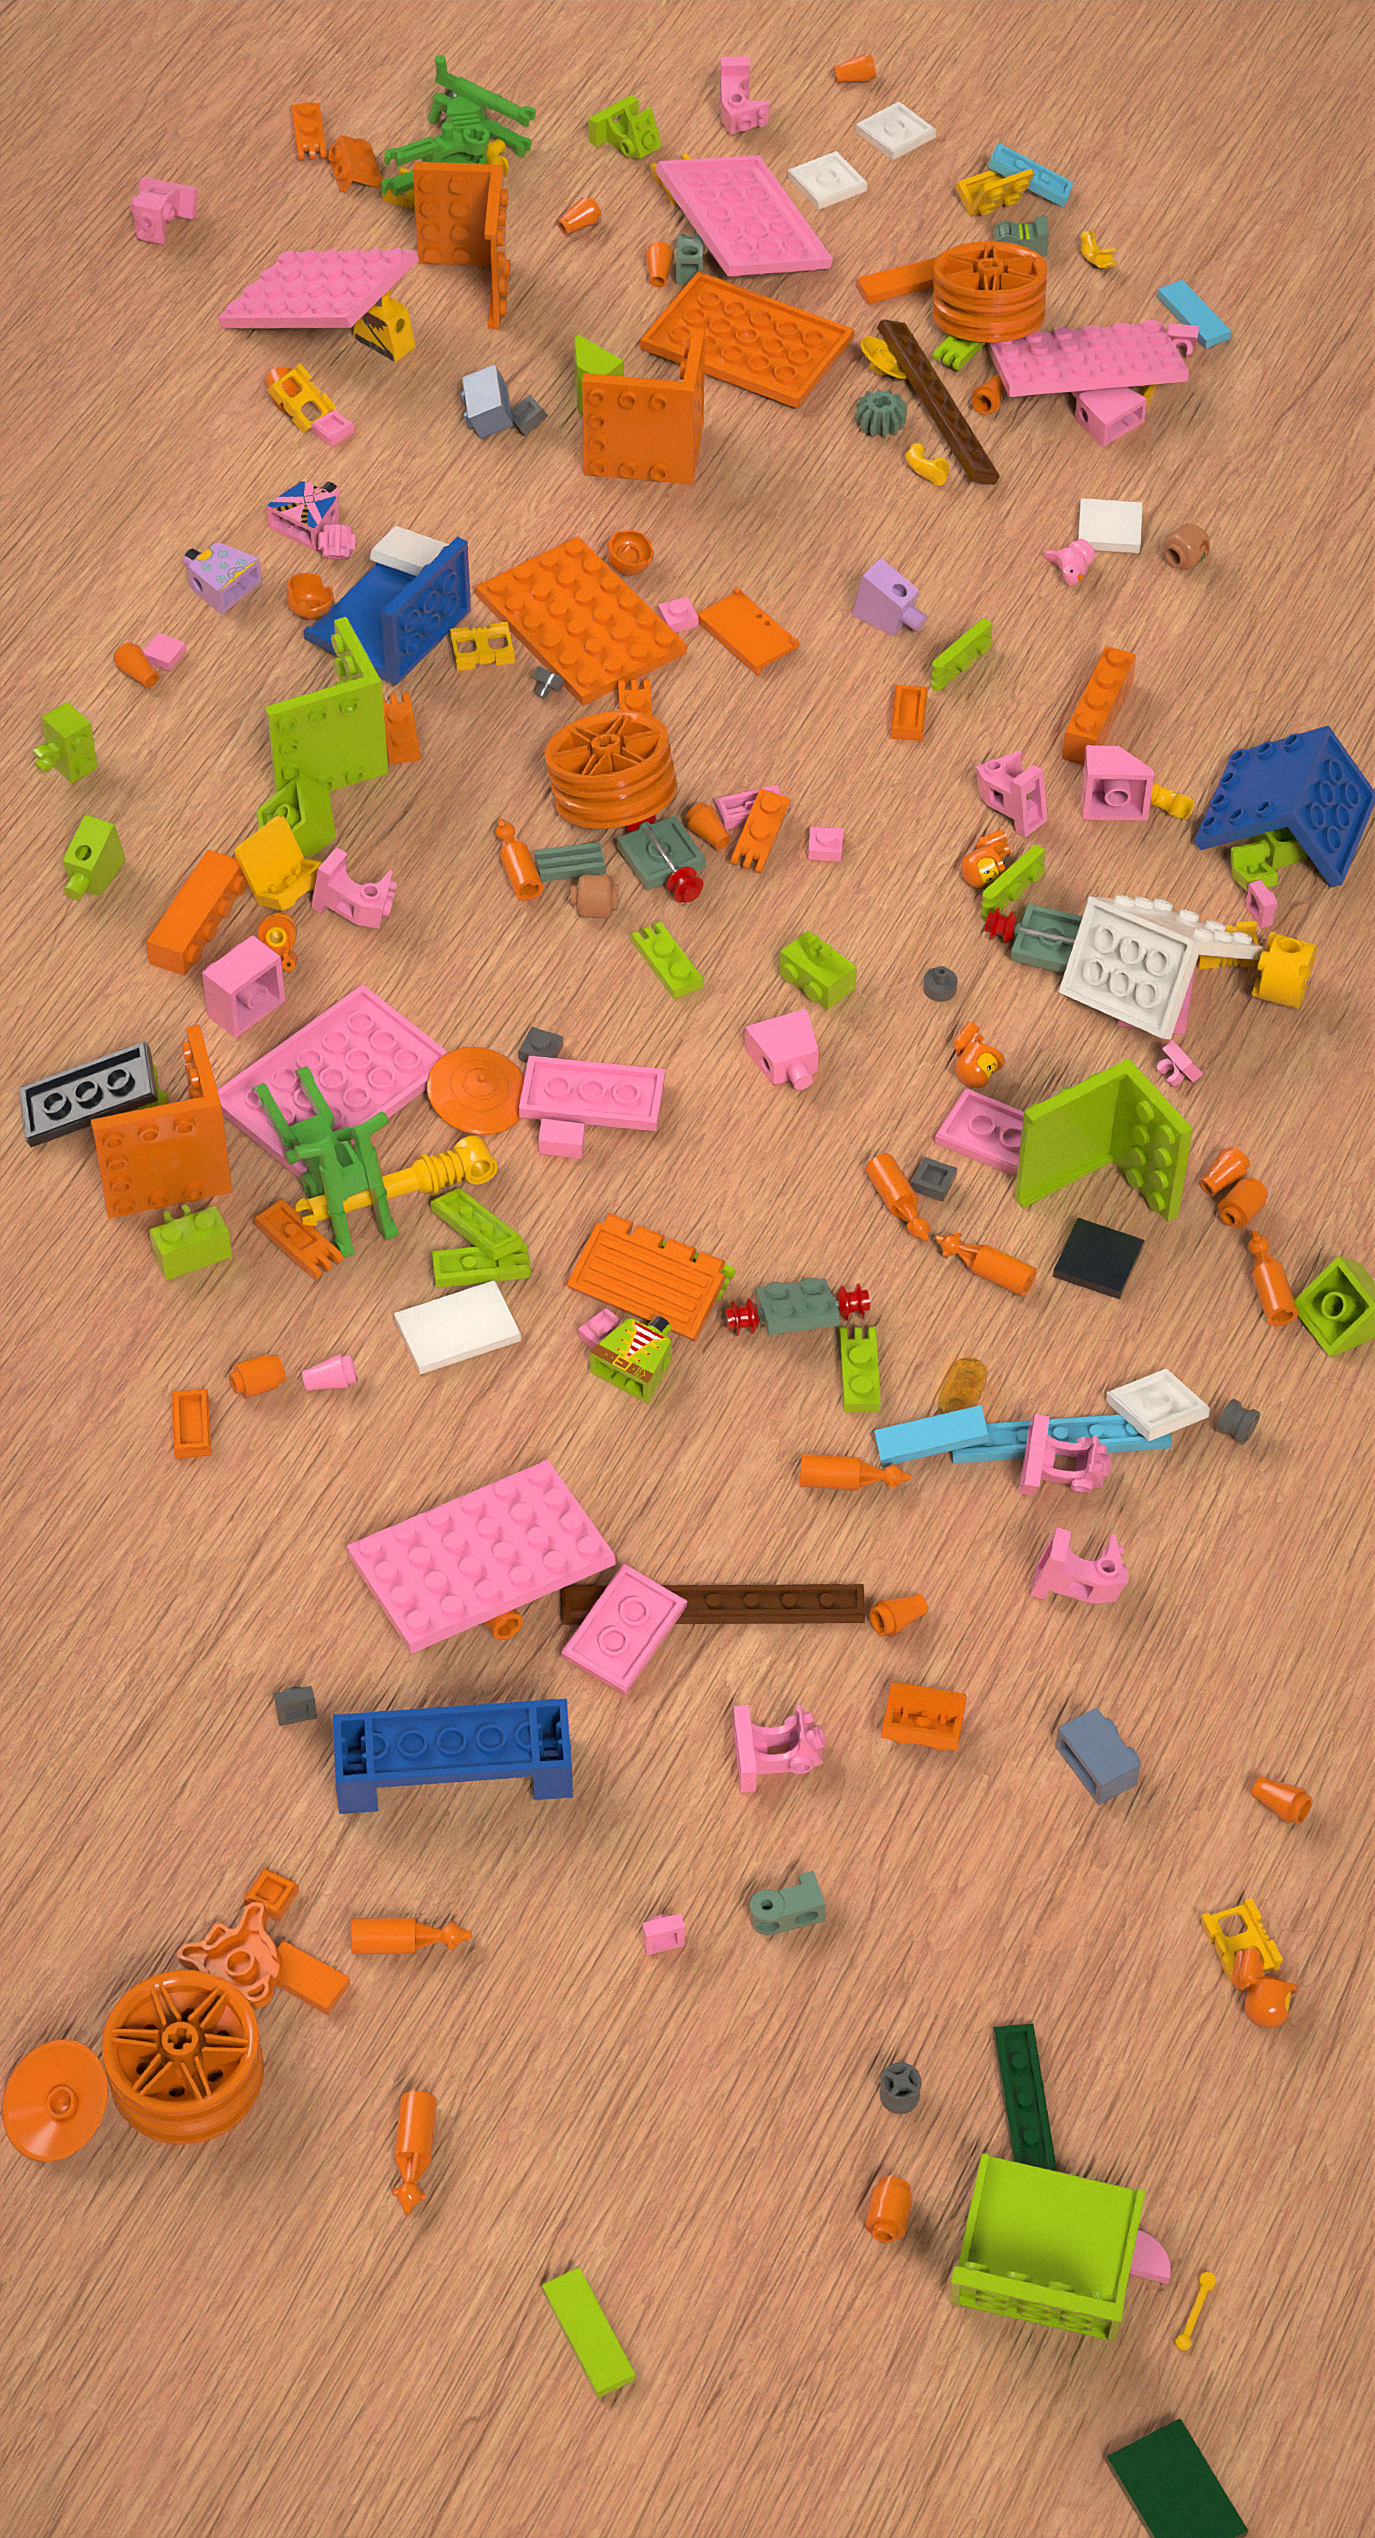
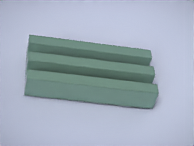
[535,842,606,882]

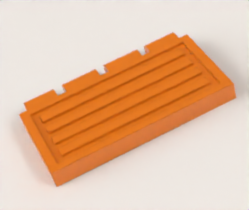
[567,1213,726,1342]

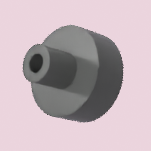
[532,666,566,699]
[923,966,958,1002]

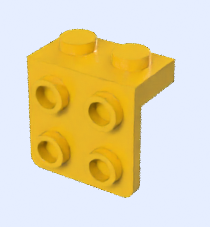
[955,169,1035,217]
[235,816,323,911]

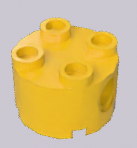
[1252,932,1317,1009]

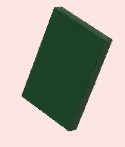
[1105,2418,1248,2538]

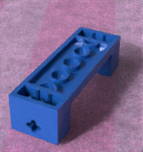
[333,1698,573,1814]

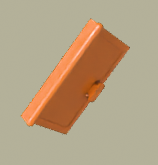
[697,587,801,675]

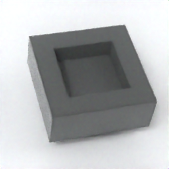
[511,395,548,435]
[518,1027,563,1063]
[911,1157,957,1202]
[274,1686,317,1726]

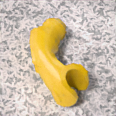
[485,139,509,176]
[1080,231,1117,269]
[905,443,950,486]
[1150,783,1195,820]

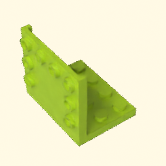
[265,617,388,795]
[1014,1058,1193,1222]
[950,2153,1146,2343]

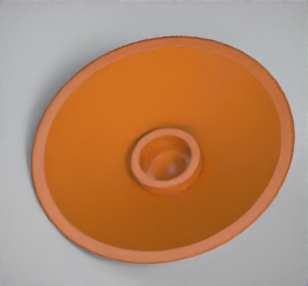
[427,1047,525,1135]
[2,2039,108,2162]

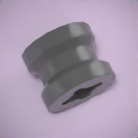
[1217,1399,1260,1444]
[880,2063,921,2114]

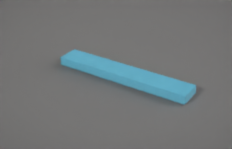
[951,1414,1172,1464]

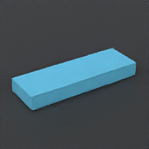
[987,143,1073,207]
[1157,279,1231,349]
[874,1405,990,1467]

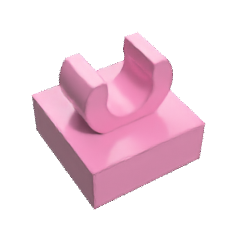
[1168,323,1199,358]
[1156,1039,1203,1087]
[578,1309,622,1349]

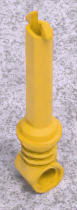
[295,1136,498,1226]

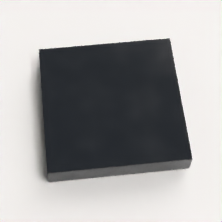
[1053,1218,1145,1300]

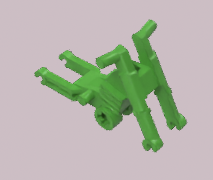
[381,55,536,196]
[253,1066,398,1258]

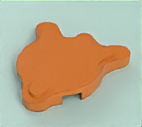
[177,1902,282,2008]

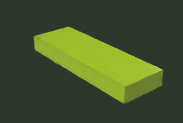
[431,1188,523,1261]
[542,2267,636,2399]

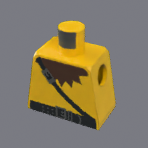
[353,289,415,363]

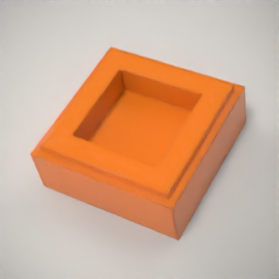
[244,1868,299,1922]

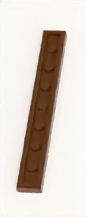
[877,319,1000,485]
[563,1584,865,1625]

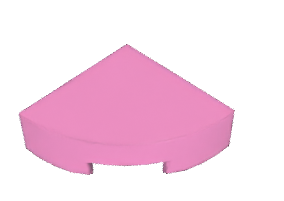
[1129,2230,1170,2284]

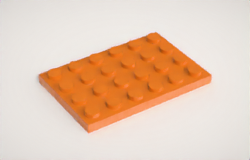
[640,271,854,409]
[475,536,687,706]

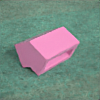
[539,1119,587,1159]

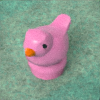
[1044,539,1095,585]

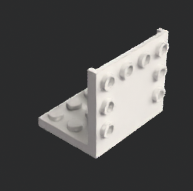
[1059,894,1264,1039]

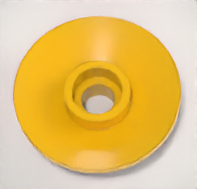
[860,336,907,379]

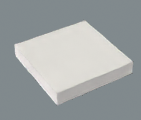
[856,102,936,160]
[788,151,867,210]
[1078,498,1142,553]
[370,526,449,576]
[1106,1369,1210,1441]

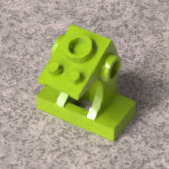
[588,95,662,159]

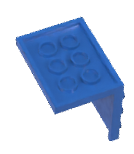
[304,536,471,685]
[1194,725,1375,888]

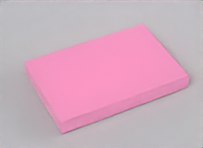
[935,1088,1024,1177]
[561,1563,687,1696]

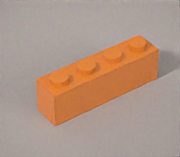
[1062,646,1136,765]
[146,850,248,976]

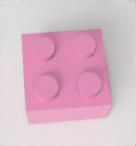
[202,935,285,1039]

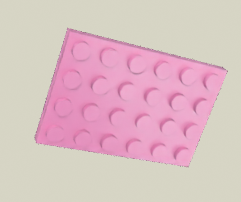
[655,155,833,277]
[218,248,419,328]
[987,320,1189,397]
[218,984,448,1180]
[346,1460,616,1654]

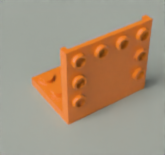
[413,162,511,329]
[582,328,705,485]
[91,1024,233,1219]

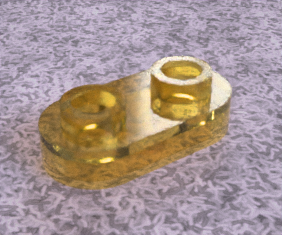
[938,1357,987,1415]

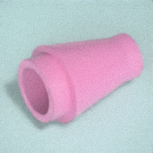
[302,1353,358,1392]

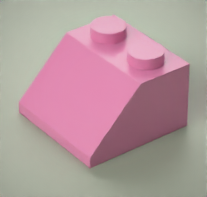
[1081,745,1154,821]

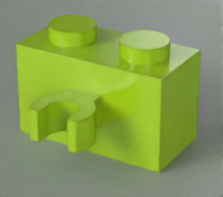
[33,701,98,784]
[779,930,857,1010]
[149,1205,232,1281]

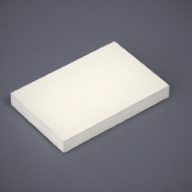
[394,1280,521,1375]

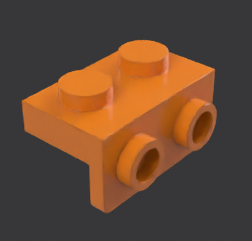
[328,134,383,193]
[881,1681,967,1751]

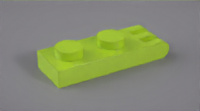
[932,335,987,371]
[931,618,993,691]
[981,844,1046,921]
[630,921,703,1000]
[432,1242,532,1288]
[839,1326,881,1412]

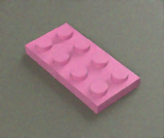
[519,1056,665,1131]

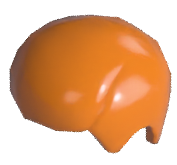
[606,529,654,576]
[286,573,334,619]

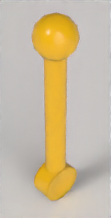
[1175,2272,1216,2351]

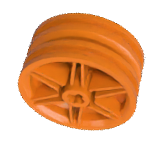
[932,241,1047,343]
[544,711,678,829]
[102,1970,264,2145]

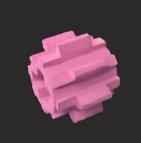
[318,524,356,560]

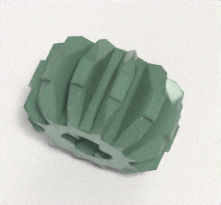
[856,388,907,439]

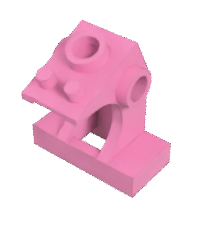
[720,57,769,135]
[130,177,198,245]
[976,751,1048,837]
[311,847,397,929]
[1019,1414,1111,1496]
[1030,1527,1129,1604]
[733,1705,826,1793]

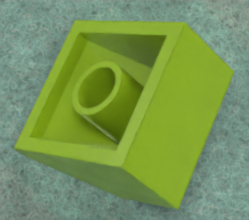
[574,334,624,415]
[256,773,336,857]
[1294,1256,1375,1357]

